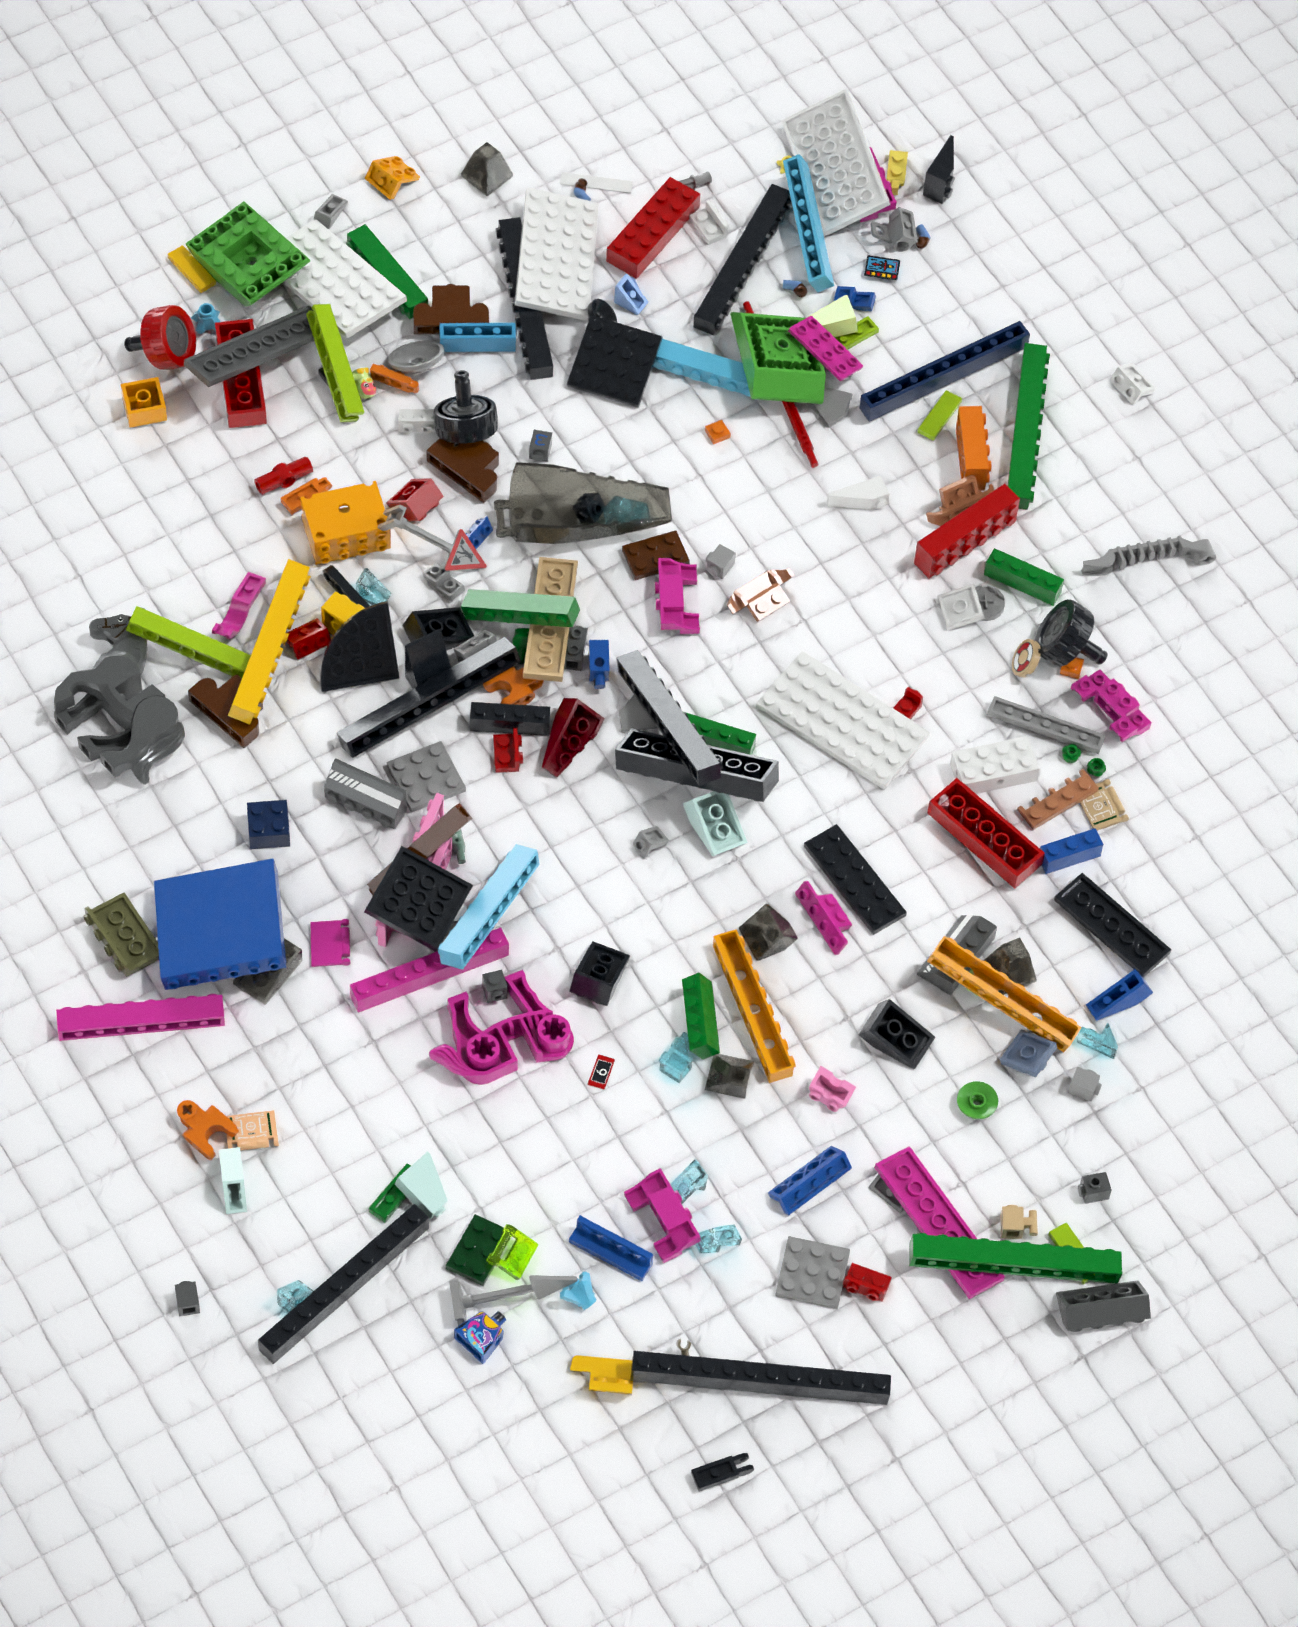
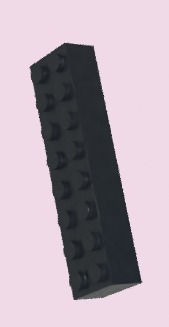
[615,728,779,802]

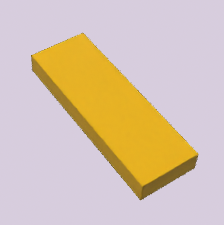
[167,245,216,293]

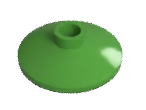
[957,1081,998,1119]

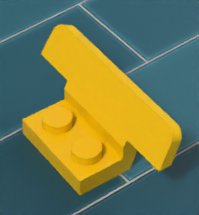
[570,1355,633,1395]

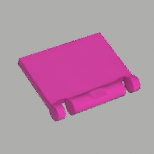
[310,919,351,967]

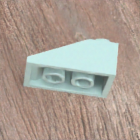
[683,791,748,856]

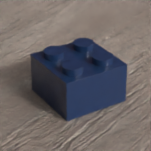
[247,800,290,849]

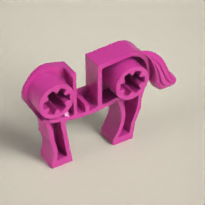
[429,970,574,1085]

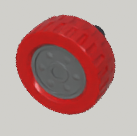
[124,305,196,370]

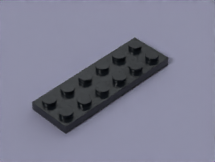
[804,824,907,935]
[1054,873,1172,978]

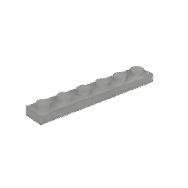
[987,696,1106,755]

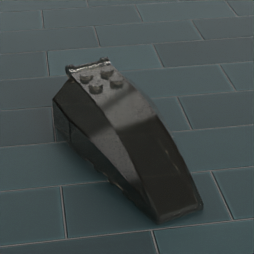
[494,462,672,544]

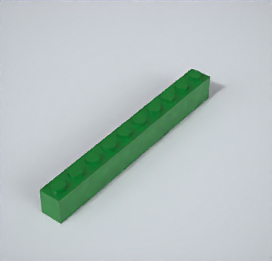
[1008,343,1050,510]
[909,1233,1122,1284]

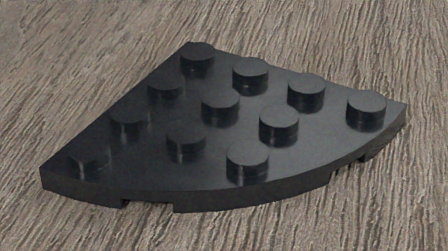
[320,601,400,692]

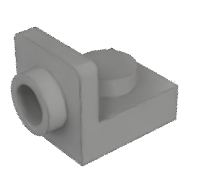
[633,826,669,858]

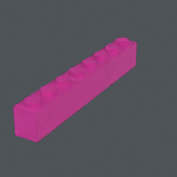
[350,927,509,1013]
[56,994,225,1041]

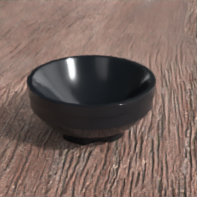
[587,299,617,322]

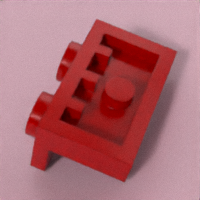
[286,618,331,659]
[493,728,523,773]
[843,1263,892,1302]

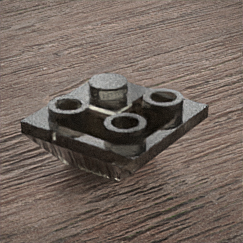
[461,142,513,196]
[739,904,798,961]
[983,937,1037,995]
[705,1054,754,1099]

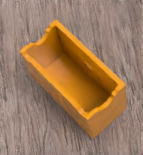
[300,481,391,565]

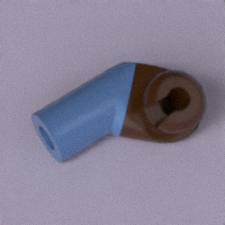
[574,178,591,201]
[915,224,931,249]
[783,280,807,297]

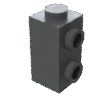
[564,625,588,671]

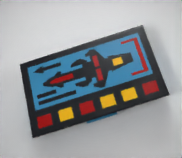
[864,255,901,280]

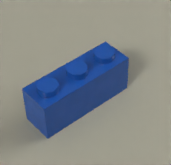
[1040,828,1104,874]

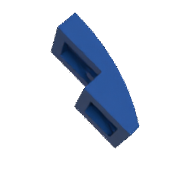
[833,286,876,311]

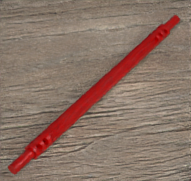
[743,301,819,468]

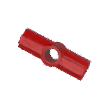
[254,456,313,495]

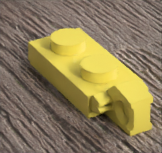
[886,150,908,195]

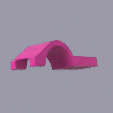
[212,572,266,640]

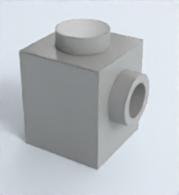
[705,544,736,579]
[1068,1066,1102,1101]

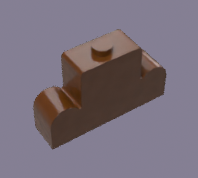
[413,284,489,334]
[426,439,499,503]
[188,675,263,748]

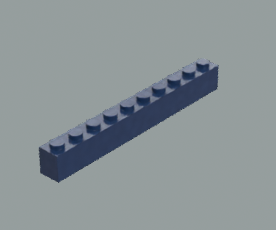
[859,321,1030,422]

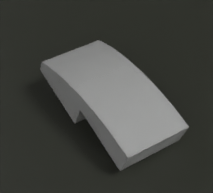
[422,562,465,601]

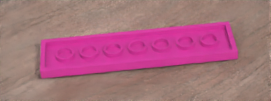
[874,1146,1005,1299]

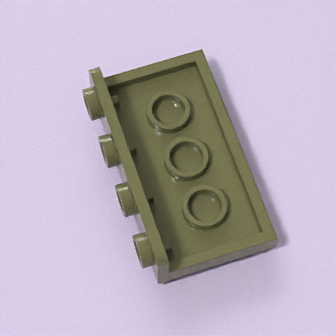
[83,892,159,977]

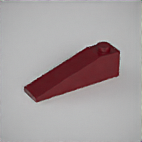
[542,698,605,777]

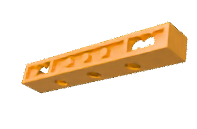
[713,929,796,1083]
[927,936,1081,1053]

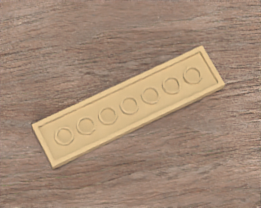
[523,557,578,682]

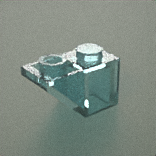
[603,496,650,528]
[659,1032,692,1084]

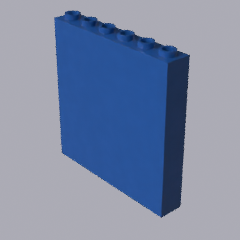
[154,858,287,990]

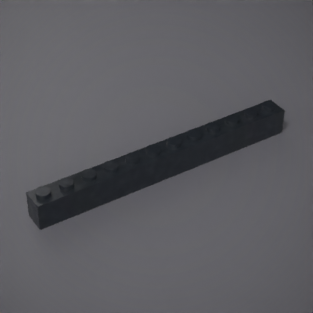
[630,1351,891,1405]

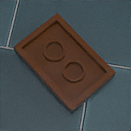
[622,530,690,580]

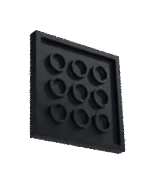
[567,315,663,408]
[364,846,473,952]

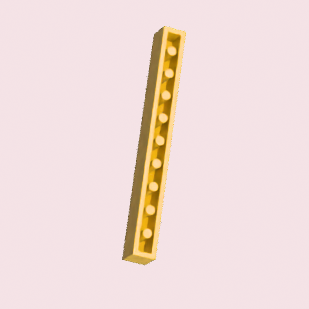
[228,559,311,724]

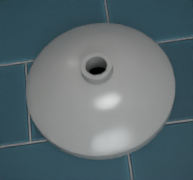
[388,340,444,373]

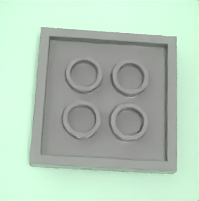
[387,741,466,813]
[775,1236,850,1309]

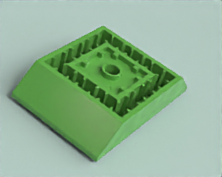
[185,201,311,307]
[730,312,826,404]

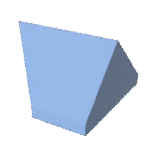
[614,274,649,315]

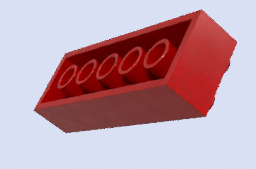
[606,177,701,279]
[215,319,267,428]
[914,483,1020,579]
[927,778,1045,889]

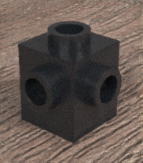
[572,493,607,523]

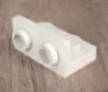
[689,200,729,245]
[1110,363,1156,405]
[398,409,435,433]

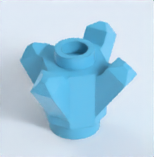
[191,303,221,334]
[560,1272,597,1310]

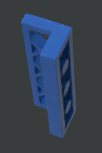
[768,1146,852,1215]
[569,1215,654,1281]

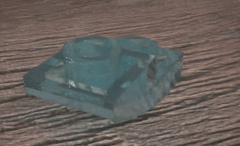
[695,1224,742,1253]

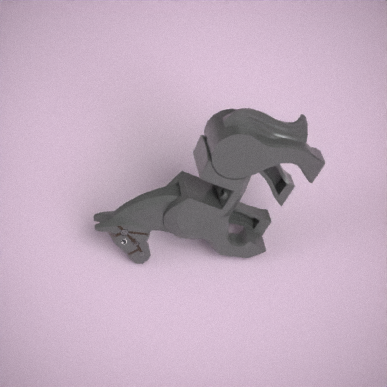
[53,607,185,785]

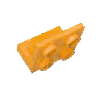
[364,156,420,200]

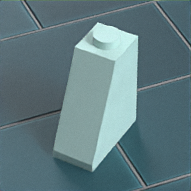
[219,1147,247,1214]
[395,1151,448,1221]

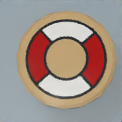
[1011,639,1041,678]

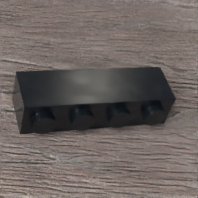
[470,702,551,736]

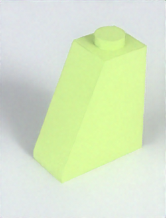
[808,295,858,337]

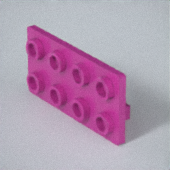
[788,316,863,381]

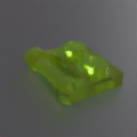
[486,1224,539,1280]

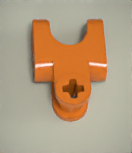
[483,666,544,705]
[177,1100,239,1160]

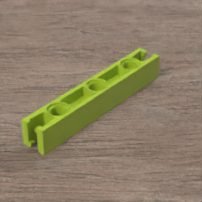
[306,304,364,422]
[126,606,251,678]

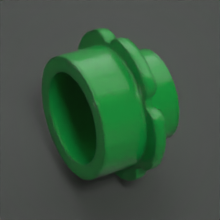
[1062,744,1081,763]
[1087,758,1106,777]

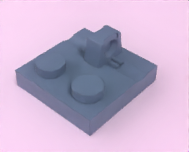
[1000,1029,1057,1078]

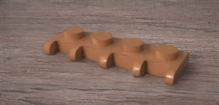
[1017,769,1099,830]

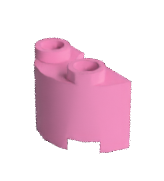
[809,1066,856,1112]

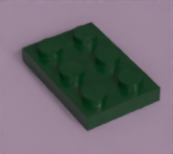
[446,1214,513,1287]

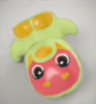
[352,367,377,399]

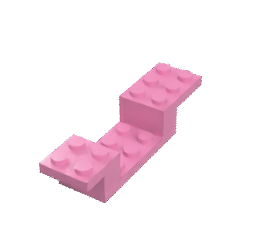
[375,793,452,947]

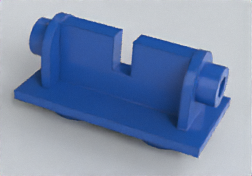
[465,516,493,549]

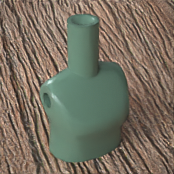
[452,829,466,864]

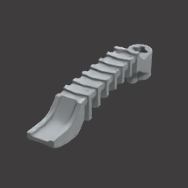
[1081,535,1216,576]

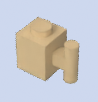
[1000,1205,1038,1239]

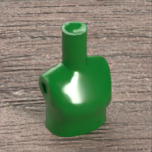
[512,628,529,664]

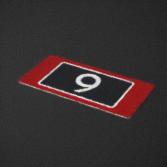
[588,1054,615,1089]

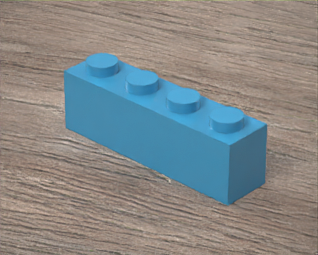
[440,323,516,352]

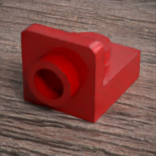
[893,687,923,719]

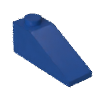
[1086,969,1154,1021]

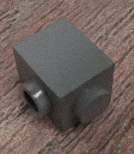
[482,969,507,1003]
[1078,1172,1112,1204]

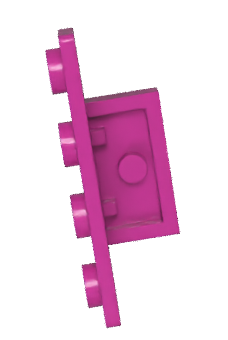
[795,881,852,955]

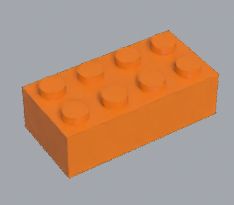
[955,406,992,491]

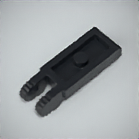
[691,1453,755,1492]

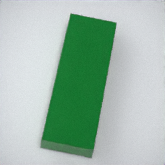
[369,1163,411,1223]

